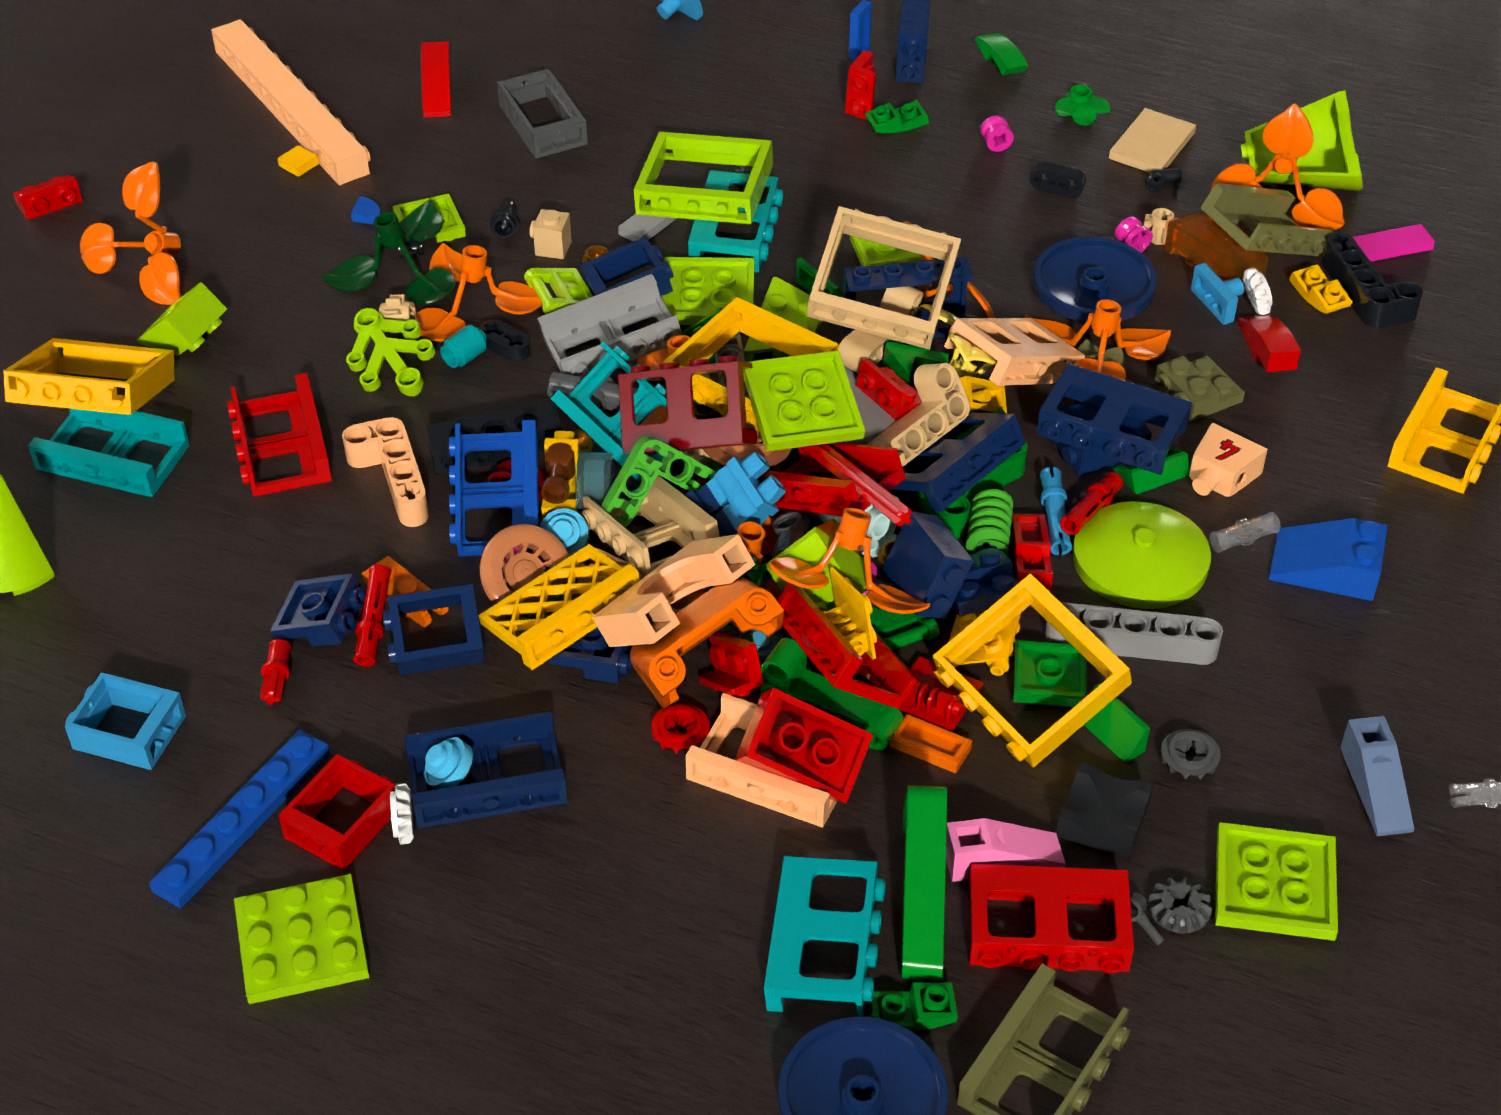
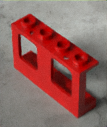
[227,373,332,497]
[759,442,906,517]
[777,582,918,709]
[968,864,1134,973]

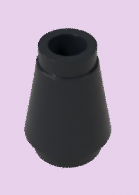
[490,201,519,238]

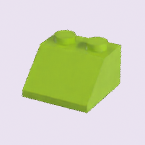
[137,282,227,356]
[766,527,867,612]

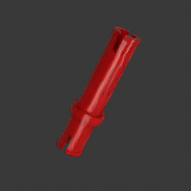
[1060,472,1123,535]
[353,564,392,667]

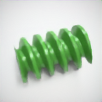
[966,489,1014,556]

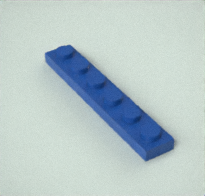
[149,729,330,909]

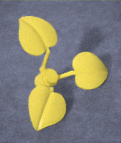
[918,304,1013,378]

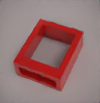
[278,754,395,871]

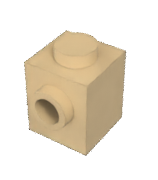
[530,209,572,259]

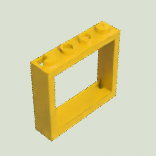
[663,297,839,432]
[3,338,175,415]
[933,573,1132,768]

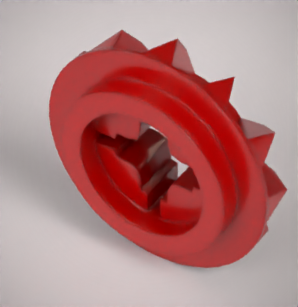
[651,703,710,754]

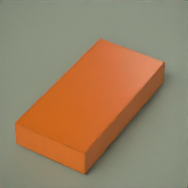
[890,713,973,774]

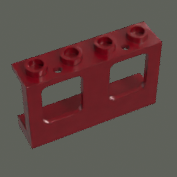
[618,356,757,454]

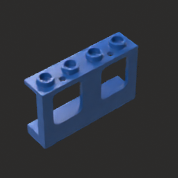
[449,420,540,557]

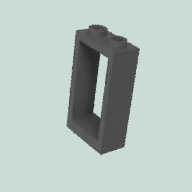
[497,69,588,159]

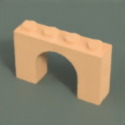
[592,534,755,647]

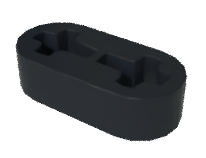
[1030,162,1086,197]
[479,319,531,361]

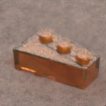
[1164,211,1269,292]

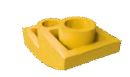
[1289,264,1353,314]

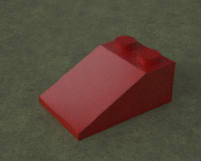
[734,687,873,804]

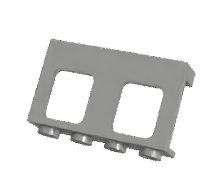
[537,274,682,378]

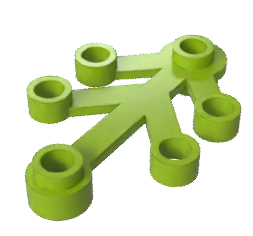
[346,308,435,396]

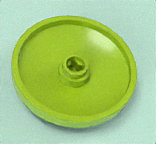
[1072,501,1211,609]

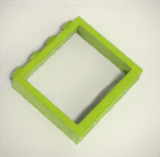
[634,132,773,224]

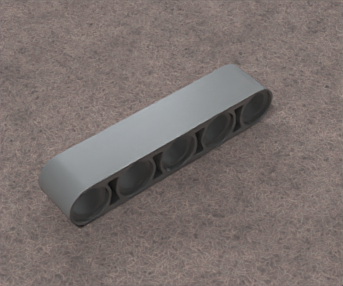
[1044,602,1223,665]

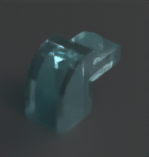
[576,452,615,509]

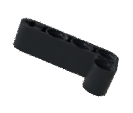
[1321,231,1423,328]

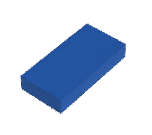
[849,0,872,61]

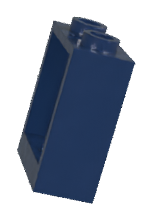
[896,0,930,83]
[579,236,674,297]
[382,584,485,675]

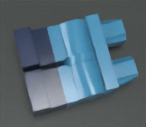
[685,451,786,537]

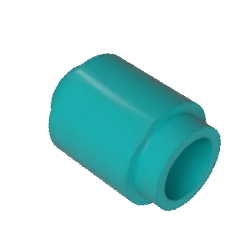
[440,325,487,368]

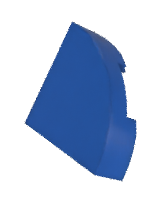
[351,196,380,224]

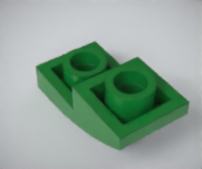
[975,33,1028,76]
[864,100,929,133]
[867,982,958,1032]

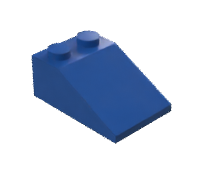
[1269,518,1388,601]

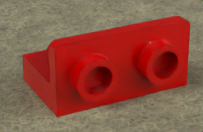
[845,50,876,120]
[13,175,83,220]
[855,359,922,420]
[698,632,764,698]

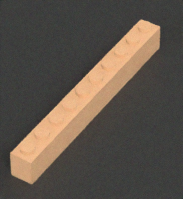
[211,19,371,186]

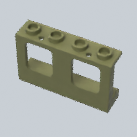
[1201,183,1334,256]
[957,964,1130,1115]

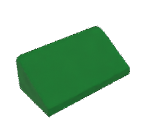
[796,257,843,298]
[1114,447,1190,494]
[1084,683,1150,763]

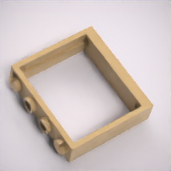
[807,206,961,350]

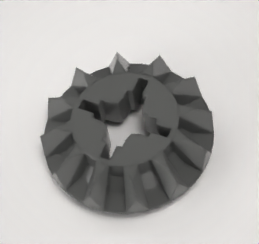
[1160,729,1221,780]
[1148,877,1212,933]

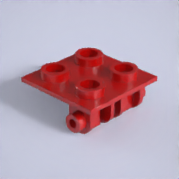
[899,656,984,732]

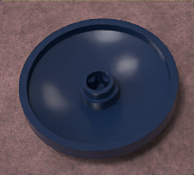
[1033,237,1157,322]
[778,1017,948,1115]

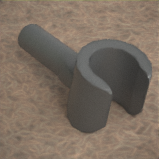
[1130,892,1165,946]

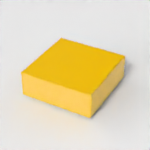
[277,145,319,177]

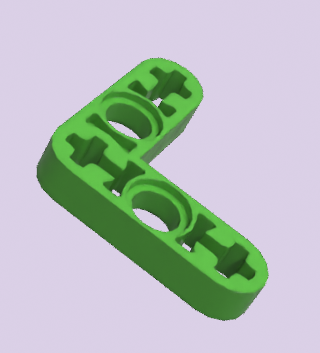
[601,436,717,527]

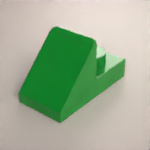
[883,341,949,385]

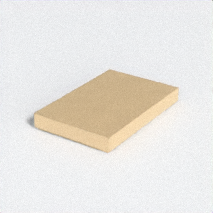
[1109,108,1196,173]

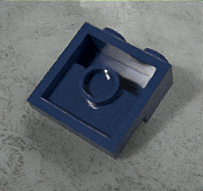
[952,548,1019,616]
[270,573,366,647]
[548,627,633,684]

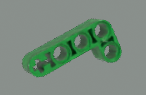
[918,441,1028,539]
[761,638,904,750]

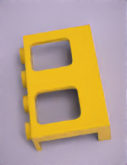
[1387,367,1501,494]

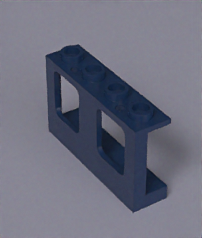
[842,257,973,338]
[1037,363,1192,475]
[875,412,1026,512]
[404,712,567,829]

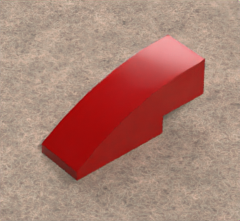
[421,41,452,118]
[1237,314,1301,372]
[1011,514,1053,593]

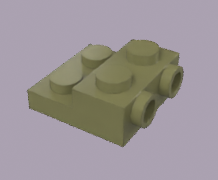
[1154,356,1245,422]

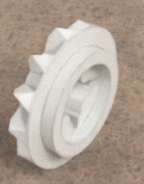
[1243,267,1273,315]
[390,784,414,845]

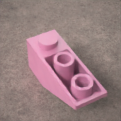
[946,818,1066,882]

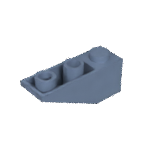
[1340,716,1414,836]

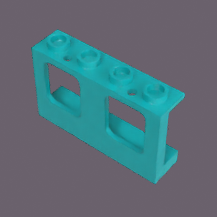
[688,170,783,273]
[550,342,668,483]
[28,409,190,497]
[764,856,885,1017]

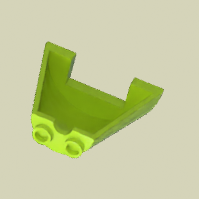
[1241,90,1363,191]
[0,474,55,596]

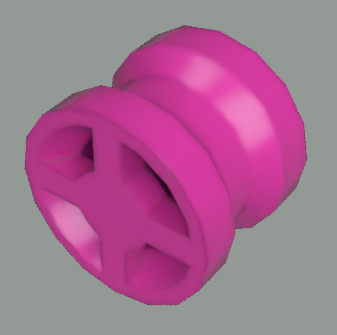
[980,115,1014,152]
[1115,216,1153,252]

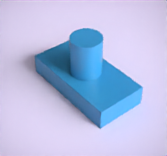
[657,0,704,20]
[1191,263,1244,325]

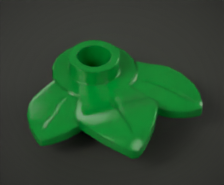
[1055,84,1110,126]

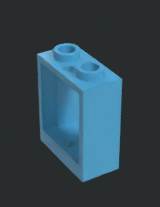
[65,672,186,770]

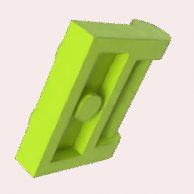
[524,268,593,315]

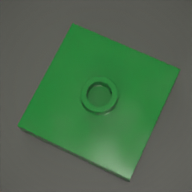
[1013,640,1087,707]

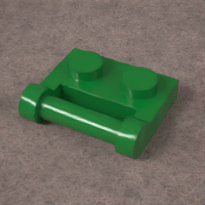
[870,604,940,651]

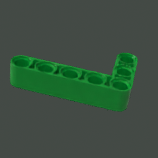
[901,785,947,981]

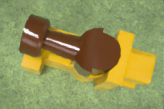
[541,431,582,520]

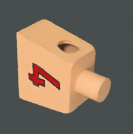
[1189,423,1268,497]

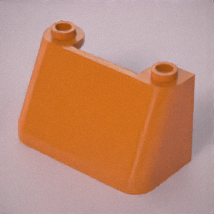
[630,576,784,708]

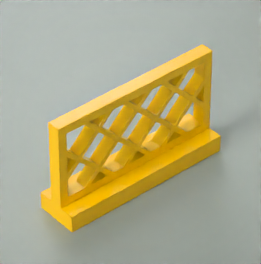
[478,544,640,670]

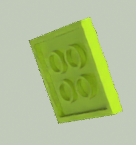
[662,257,755,325]
[743,350,866,452]
[1215,822,1338,941]
[234,874,369,1004]

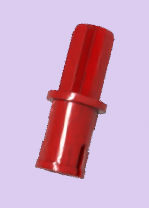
[260,639,291,705]

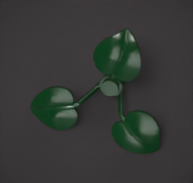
[321,199,456,304]

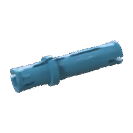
[1040,467,1072,555]

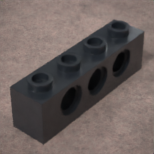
[426,402,563,475]

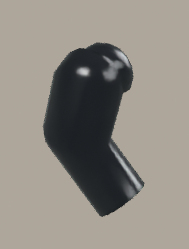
[1145,168,1182,192]

